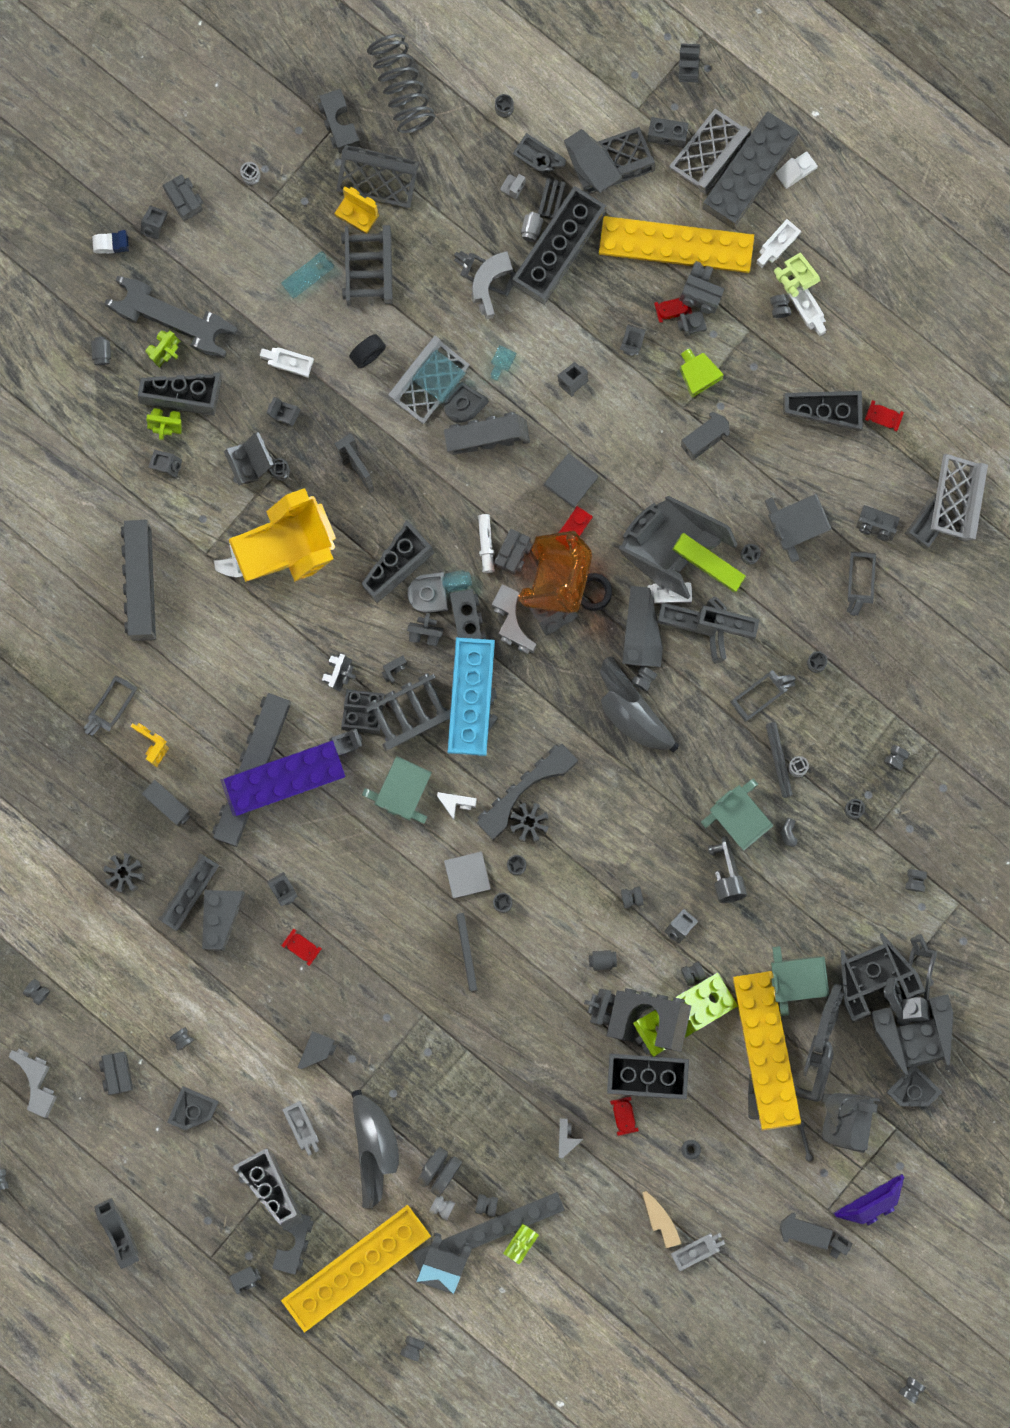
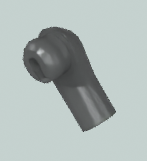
[780,817,798,847]

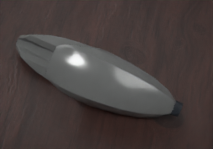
[600,656,679,752]
[351,1090,399,1209]

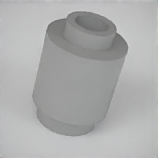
[521,212,543,242]

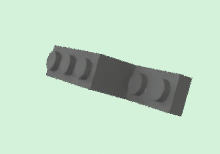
[657,603,760,640]

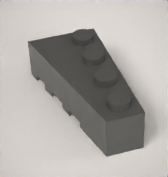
[783,391,863,431]
[444,412,530,455]

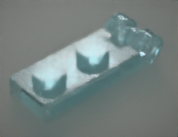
[281,251,335,299]

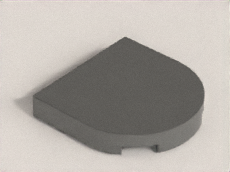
[444,382,489,423]

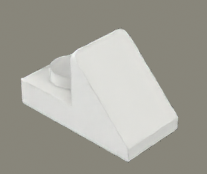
[775,151,818,189]
[437,792,477,820]

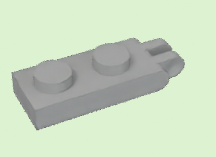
[282,1101,319,1156]
[671,1233,725,1271]

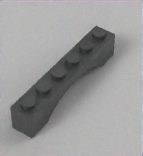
[477,744,578,841]

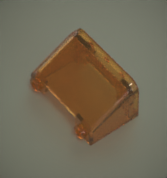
[519,531,592,613]

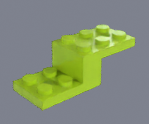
[633,973,738,1057]

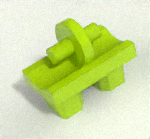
[145,330,180,368]
[146,408,182,440]
[503,1223,539,1265]

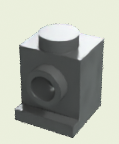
[557,362,588,397]
[229,1266,262,1294]

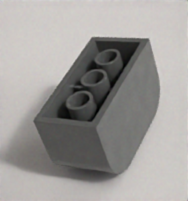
[607,1054,689,1100]

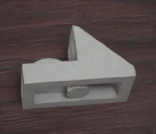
[559,1118,583,1158]

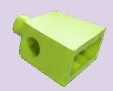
[680,349,724,398]

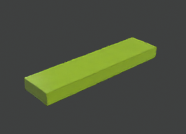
[672,533,746,592]

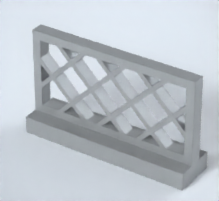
[669,109,751,195]
[387,336,470,424]
[931,454,988,541]

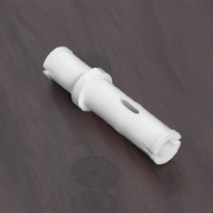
[478,514,495,573]

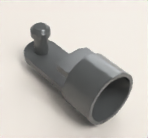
[708,836,747,903]

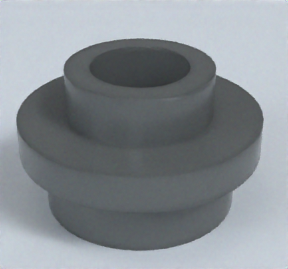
[681,1140,701,1160]

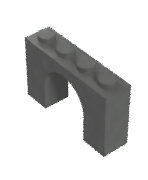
[607,988,691,1052]

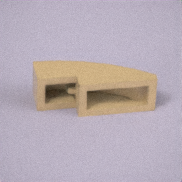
[642,1191,681,1248]

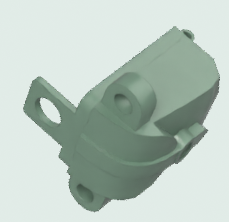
[362,756,432,824]
[701,778,774,851]
[771,946,829,1016]

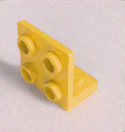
[334,187,379,234]
[130,723,169,767]

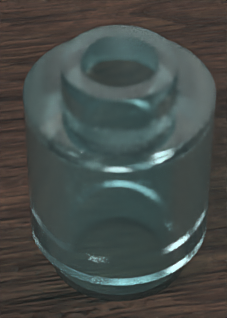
[442,570,472,592]

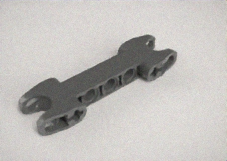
[104,276,238,359]

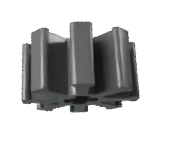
[679,43,700,83]
[511,803,548,842]
[103,853,145,893]

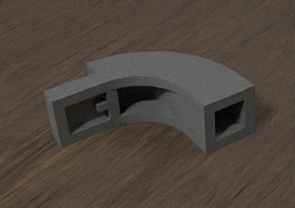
[94,1198,139,1269]

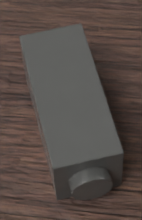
[142,780,191,826]

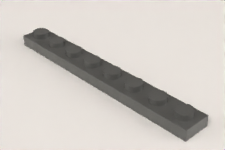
[412,1192,565,1271]

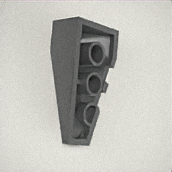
[622,586,663,667]

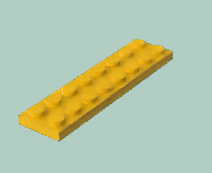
[599,216,754,273]
[733,971,801,1131]
[281,1205,431,1333]

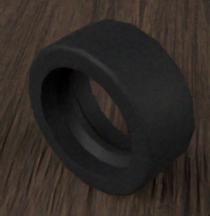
[349,334,386,368]
[575,573,612,611]

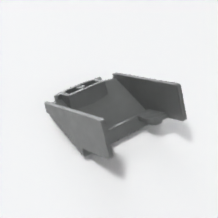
[619,496,738,599]

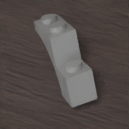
[492,584,537,654]
[9,1048,57,1118]

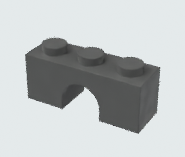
[318,89,360,153]
[272,1213,314,1275]

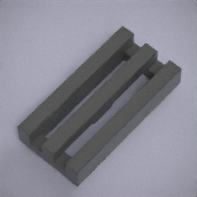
[538,178,565,219]

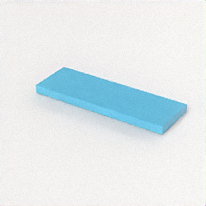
[448,637,495,756]

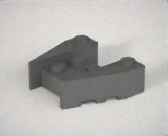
[840,933,925,1023]
[871,994,953,1080]

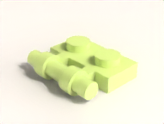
[774,253,821,297]

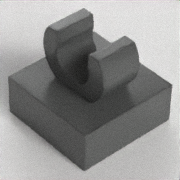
[829,1233,852,1259]

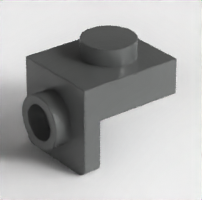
[620,324,646,356]
[267,397,301,426]
[329,728,362,756]
[267,872,298,906]

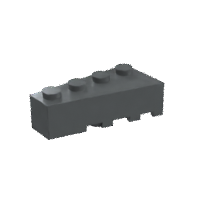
[138,372,222,416]
[362,520,434,603]
[233,1148,304,1231]

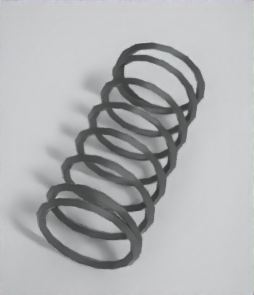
[367,34,436,133]

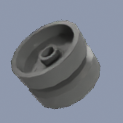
[416,1146,463,1197]

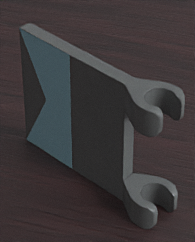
[417,1233,471,1294]

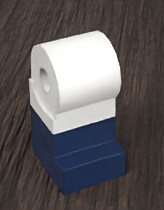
[92,230,129,254]

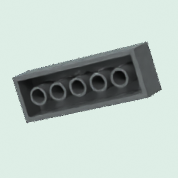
[702,111,799,229]
[512,186,607,305]
[121,520,156,641]

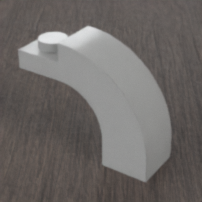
[471,251,513,320]

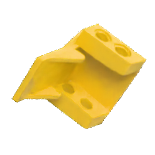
[229,488,336,582]

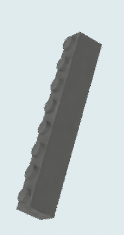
[212,693,291,847]

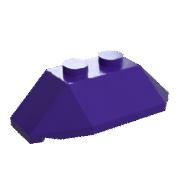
[833,1174,904,1226]

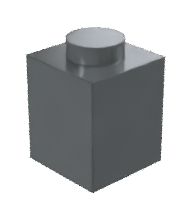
[902,997,930,1023]

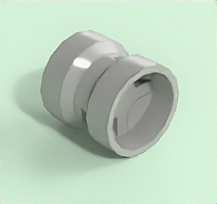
[240,162,261,185]
[788,756,809,778]
[429,1196,455,1221]

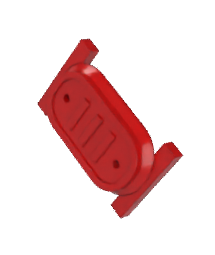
[654,298,692,323]
[865,400,904,432]
[281,928,322,966]
[610,1097,639,1136]

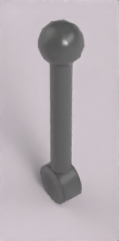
[797,1121,813,1162]

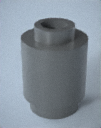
[91,337,111,365]
[589,950,617,971]

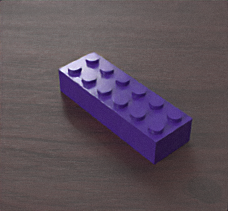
[220,740,345,816]

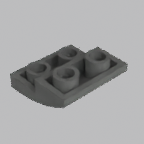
[544,453,599,508]
[341,689,385,734]

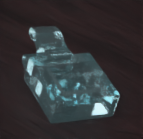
[490,345,517,381]

